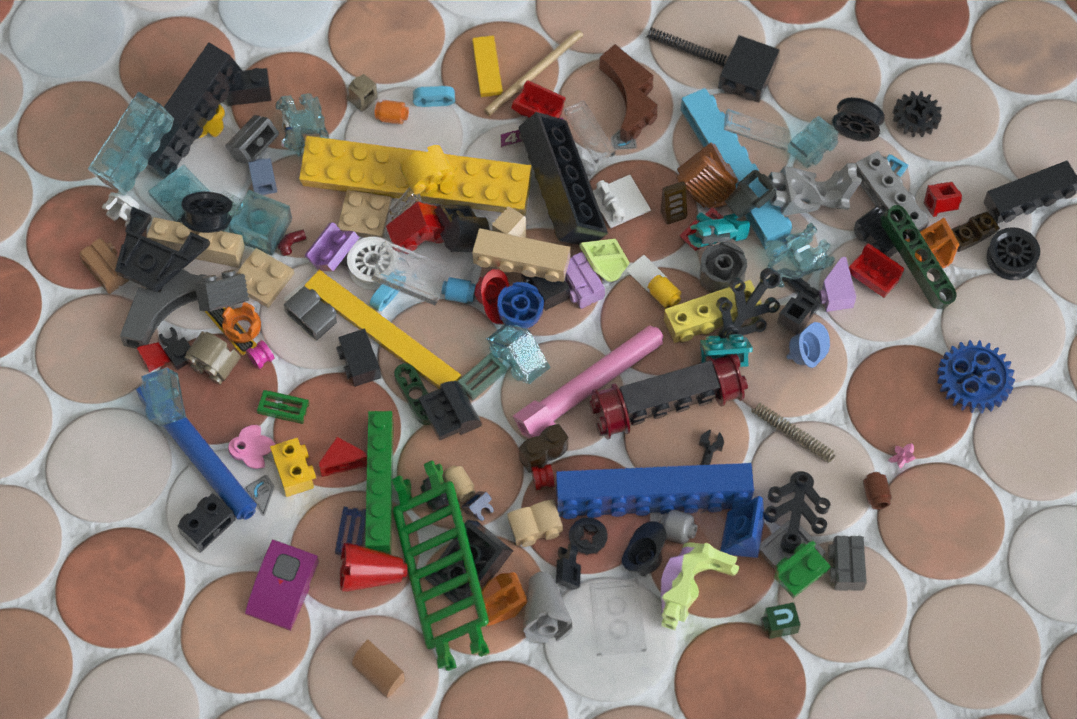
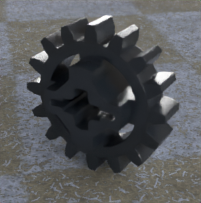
[893,91,942,137]

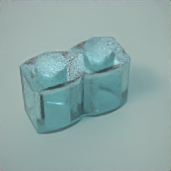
[787,116,839,168]

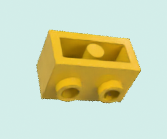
[270,437,316,497]

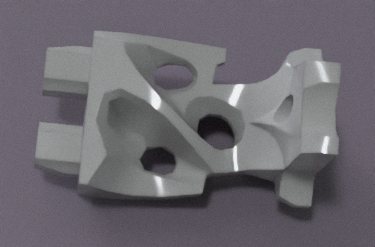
[768,163,862,216]

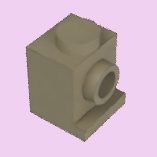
[346,74,378,112]

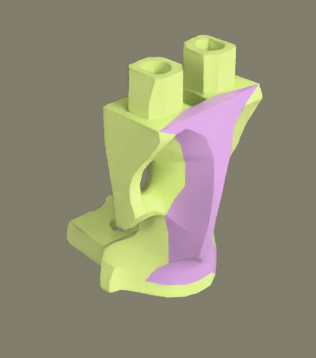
[661,542,739,630]

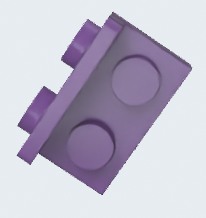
[305,222,359,271]

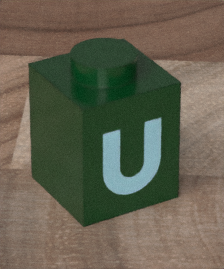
[761,602,801,639]

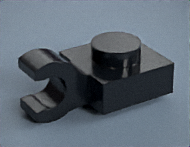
[556,544,581,590]

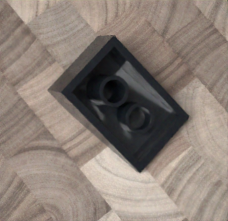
[425,520,513,603]

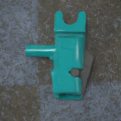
[688,213,750,248]

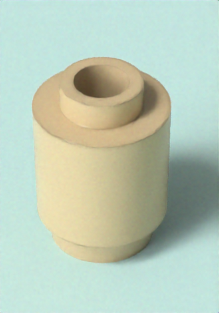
[443,465,476,502]

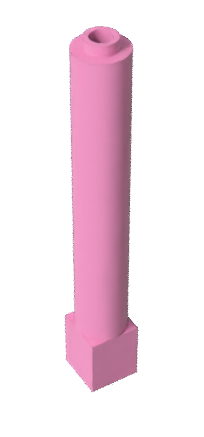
[513,325,663,438]

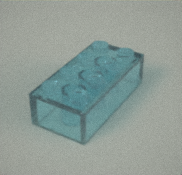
[88,91,174,195]

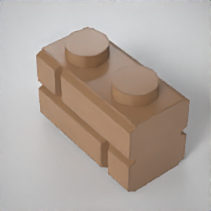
[79,238,130,294]

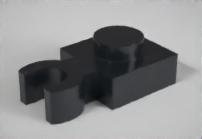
[159,327,191,370]

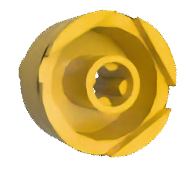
[400,145,455,194]

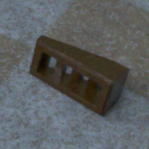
[660,181,687,225]

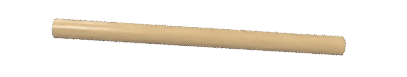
[484,30,583,116]

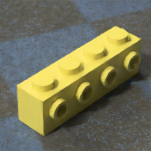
[664,280,762,343]

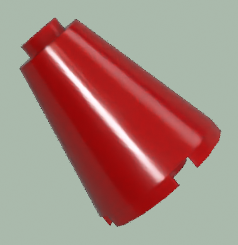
[339,543,407,592]

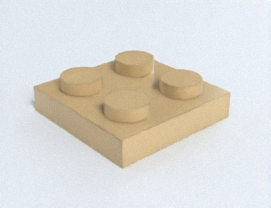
[338,190,392,238]
[237,248,295,308]

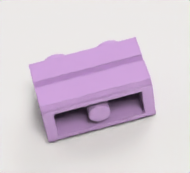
[565,252,605,309]

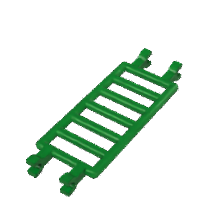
[392,460,490,671]

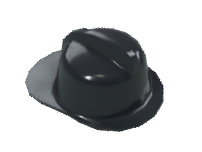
[622,521,667,577]

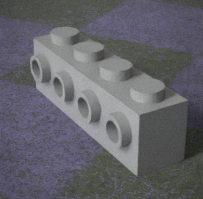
[855,151,929,239]

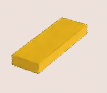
[472,35,503,97]

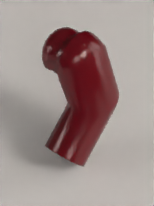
[278,229,307,256]

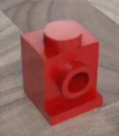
[924,181,962,217]

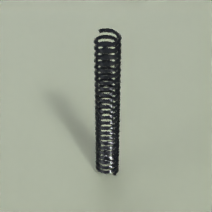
[646,27,729,67]

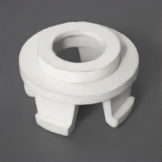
[102,192,140,227]

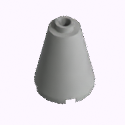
[523,572,573,643]

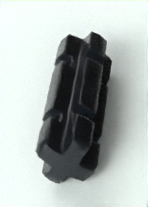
[779,268,819,300]

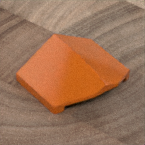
[906,218,959,269]
[481,572,528,626]

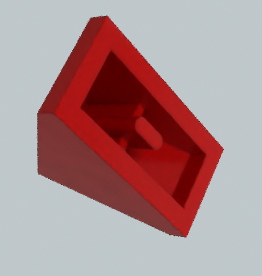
[319,437,367,477]

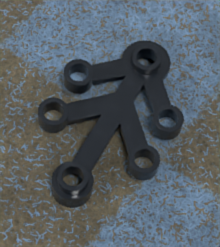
[716,268,781,339]
[764,471,831,554]

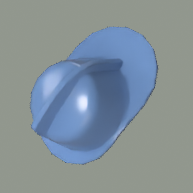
[786,322,830,368]

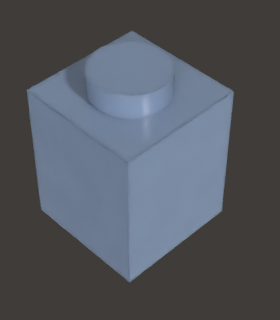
[248,158,277,197]

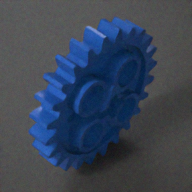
[937,340,1015,413]

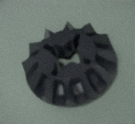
[569,517,608,556]

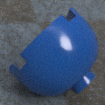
[497,282,544,330]

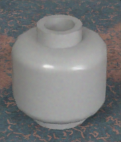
[660,510,697,544]

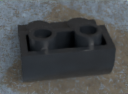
[434,205,490,252]
[418,381,482,441]

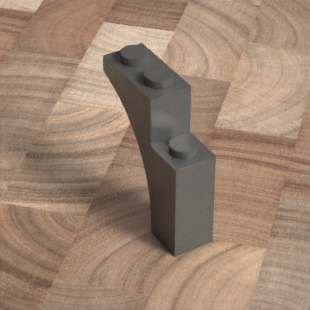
[120,270,207,349]

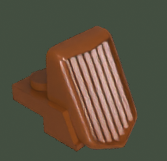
[676,142,739,209]

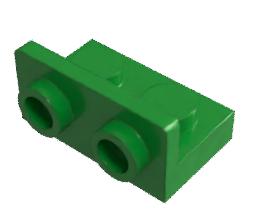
[774,540,831,599]

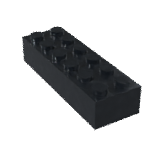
[131,42,242,181]
[518,112,608,245]

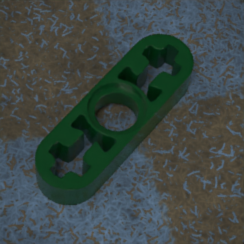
[394,363,431,425]

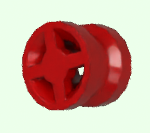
[531,464,555,491]

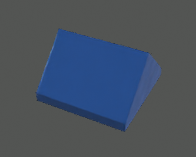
[720,496,765,558]

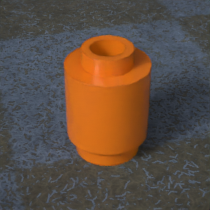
[375,100,409,124]

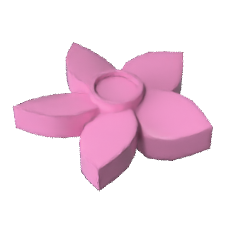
[888,443,915,468]

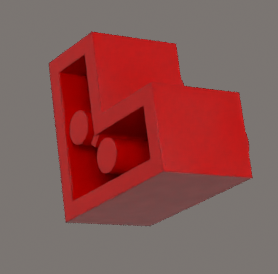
[386,201,445,252]

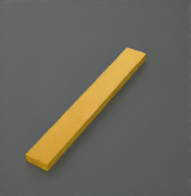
[304,269,461,389]

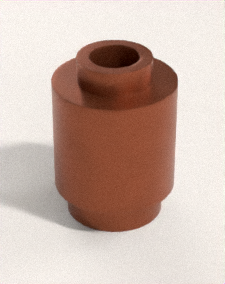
[863,472,892,510]

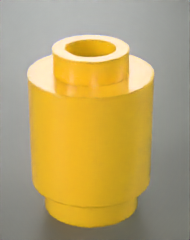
[647,275,682,309]

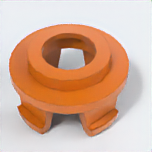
[222,302,261,343]

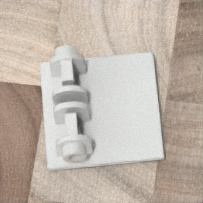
[593,175,651,228]

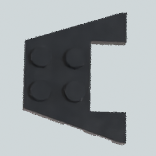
[115,207,211,292]

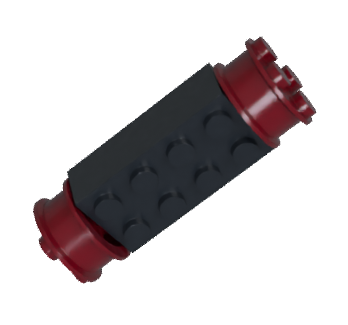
[589,354,748,440]

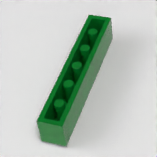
[365,411,394,555]

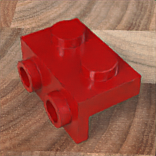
[511,80,566,118]
[849,243,905,298]

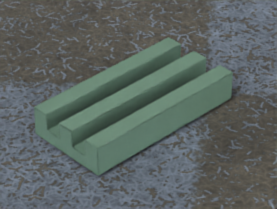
[458,353,507,400]

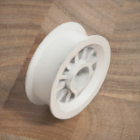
[347,237,399,290]

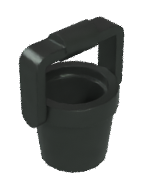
[725,170,776,219]

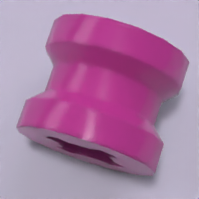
[246,340,275,370]

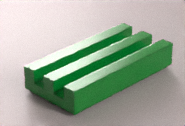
[257,390,310,424]

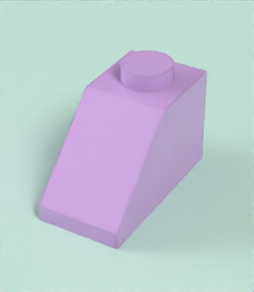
[819,257,856,312]

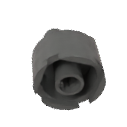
[699,242,747,293]

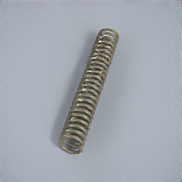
[751,402,835,463]

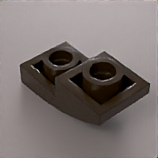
[951,211,1000,252]

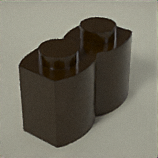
[519,424,569,473]

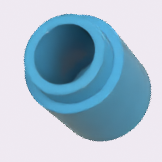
[441,277,476,303]

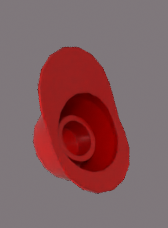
[475,269,509,325]

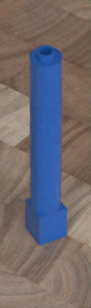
[136,376,257,520]

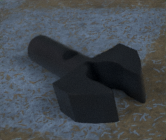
[699,430,724,465]

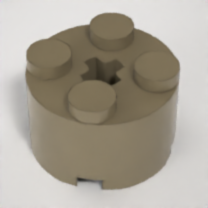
[184,331,241,385]

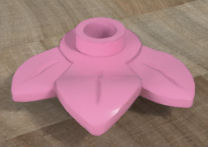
[228,425,276,469]

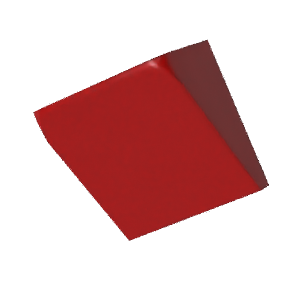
[136,342,170,372]

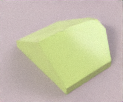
[579,239,630,282]

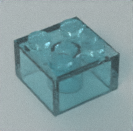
[228,190,292,256]

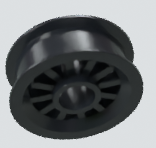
[832,97,885,142]
[181,191,232,233]
[986,227,1040,280]

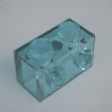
[141,367,186,426]

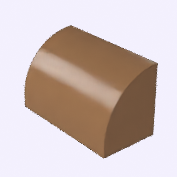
[352,639,405,698]

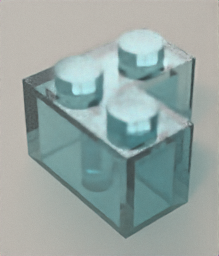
[486,325,551,384]

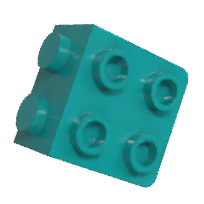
[700,334,753,367]

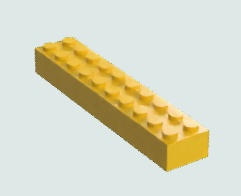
[299,136,532,216]

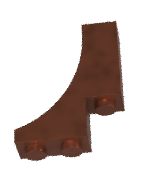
[599,44,658,143]

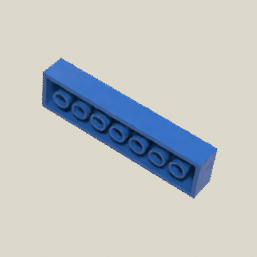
[556,463,754,519]

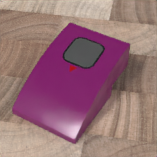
[245,539,319,631]

